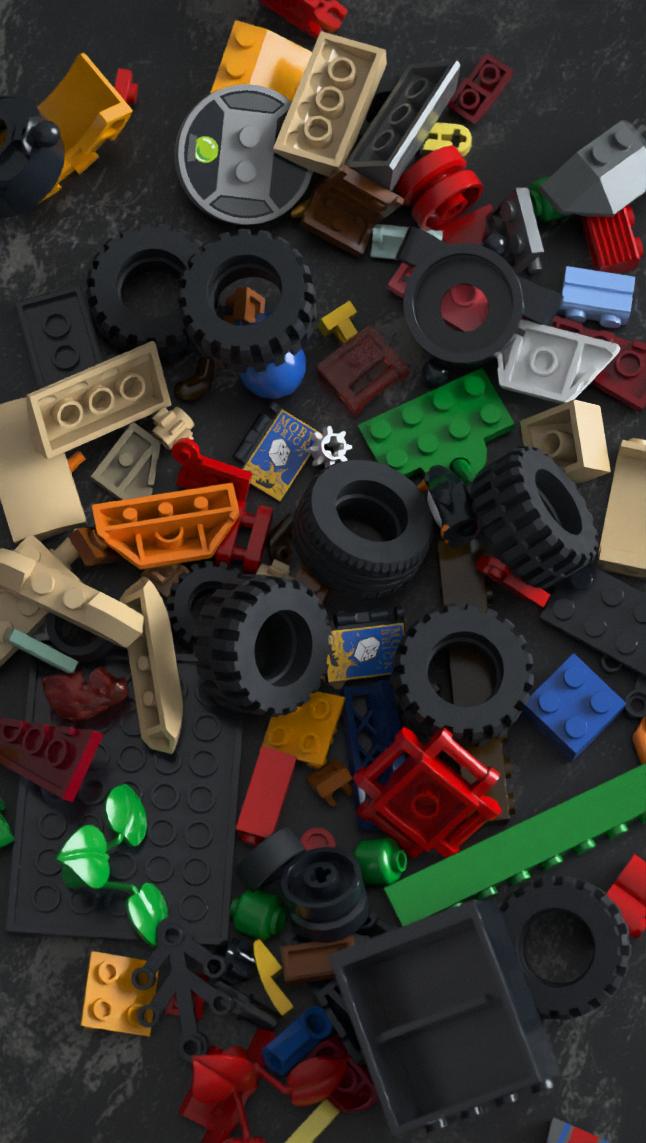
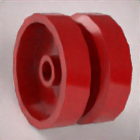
[395,145,484,232]

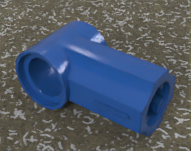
[261,1006,333,1075]

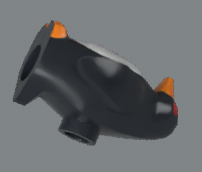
[417,465,481,548]

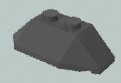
[538,120,646,218]

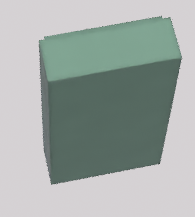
[2,627,78,674]

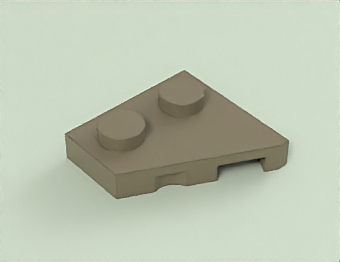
[90,422,161,500]

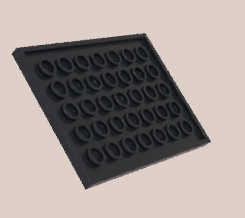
[5,645,244,947]

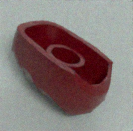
[306,1035,380,1113]

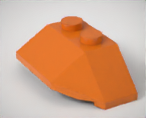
[92,483,239,569]

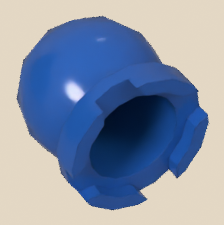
[233,311,306,400]

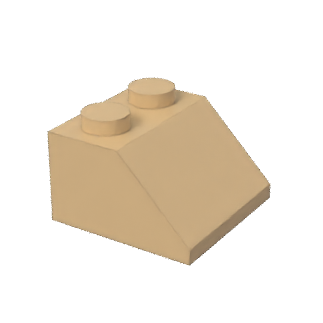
[520,399,611,483]

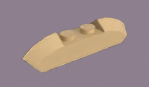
[0,548,144,648]
[120,576,183,754]

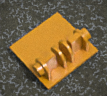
[260,691,346,769]
[80,951,159,1037]

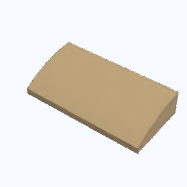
[273,31,387,177]
[27,341,171,460]
[0,397,87,545]

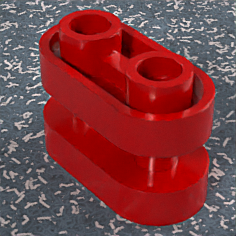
[211,499,274,575]

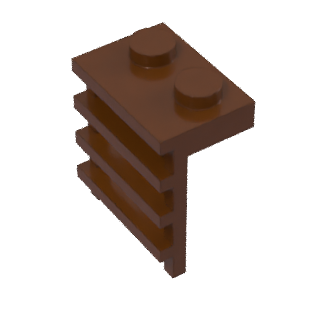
[299,164,404,258]

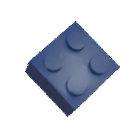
[521,653,626,762]

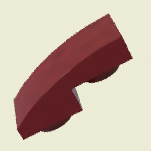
[447,53,514,125]

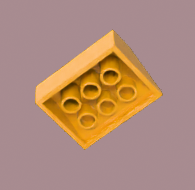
[210,20,312,102]

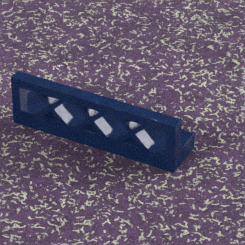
[339,680,405,831]

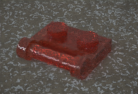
[316,325,410,416]

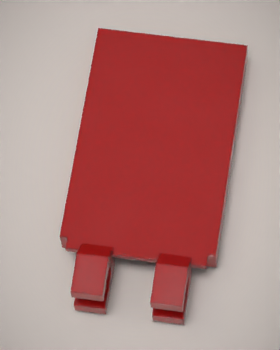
[258,0,348,39]

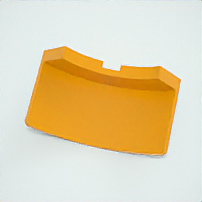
[0,53,133,203]

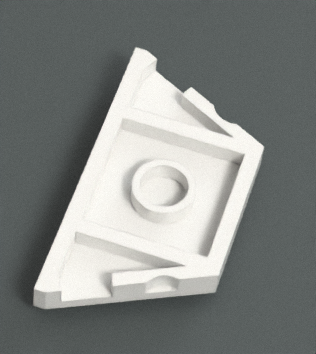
[497,319,620,404]

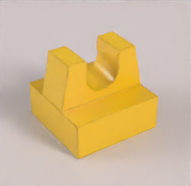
[317,301,358,345]

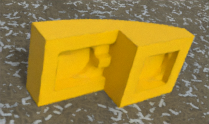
[253,939,296,1018]

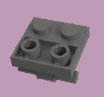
[485,187,544,275]

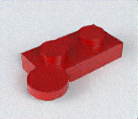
[171,438,253,501]
[475,556,550,607]

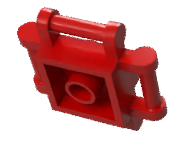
[353,727,502,859]

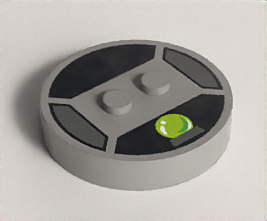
[174,84,313,225]

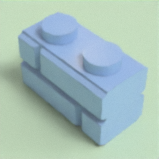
[558,266,635,328]

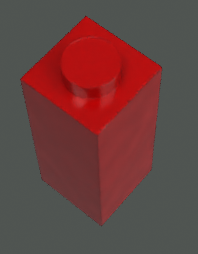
[235,746,297,847]

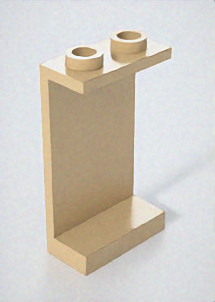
[595,438,646,580]

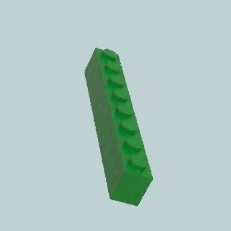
[383,763,646,927]

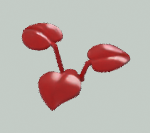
[191,1046,347,1143]

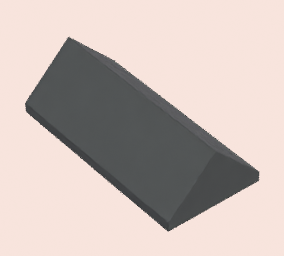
[344,60,461,191]

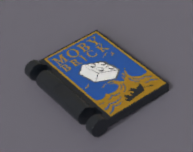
[227,400,323,504]
[325,606,406,683]

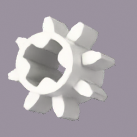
[306,426,352,468]

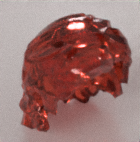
[41,666,130,720]

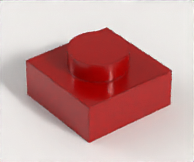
[114,68,138,105]

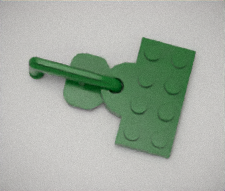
[357,368,515,484]

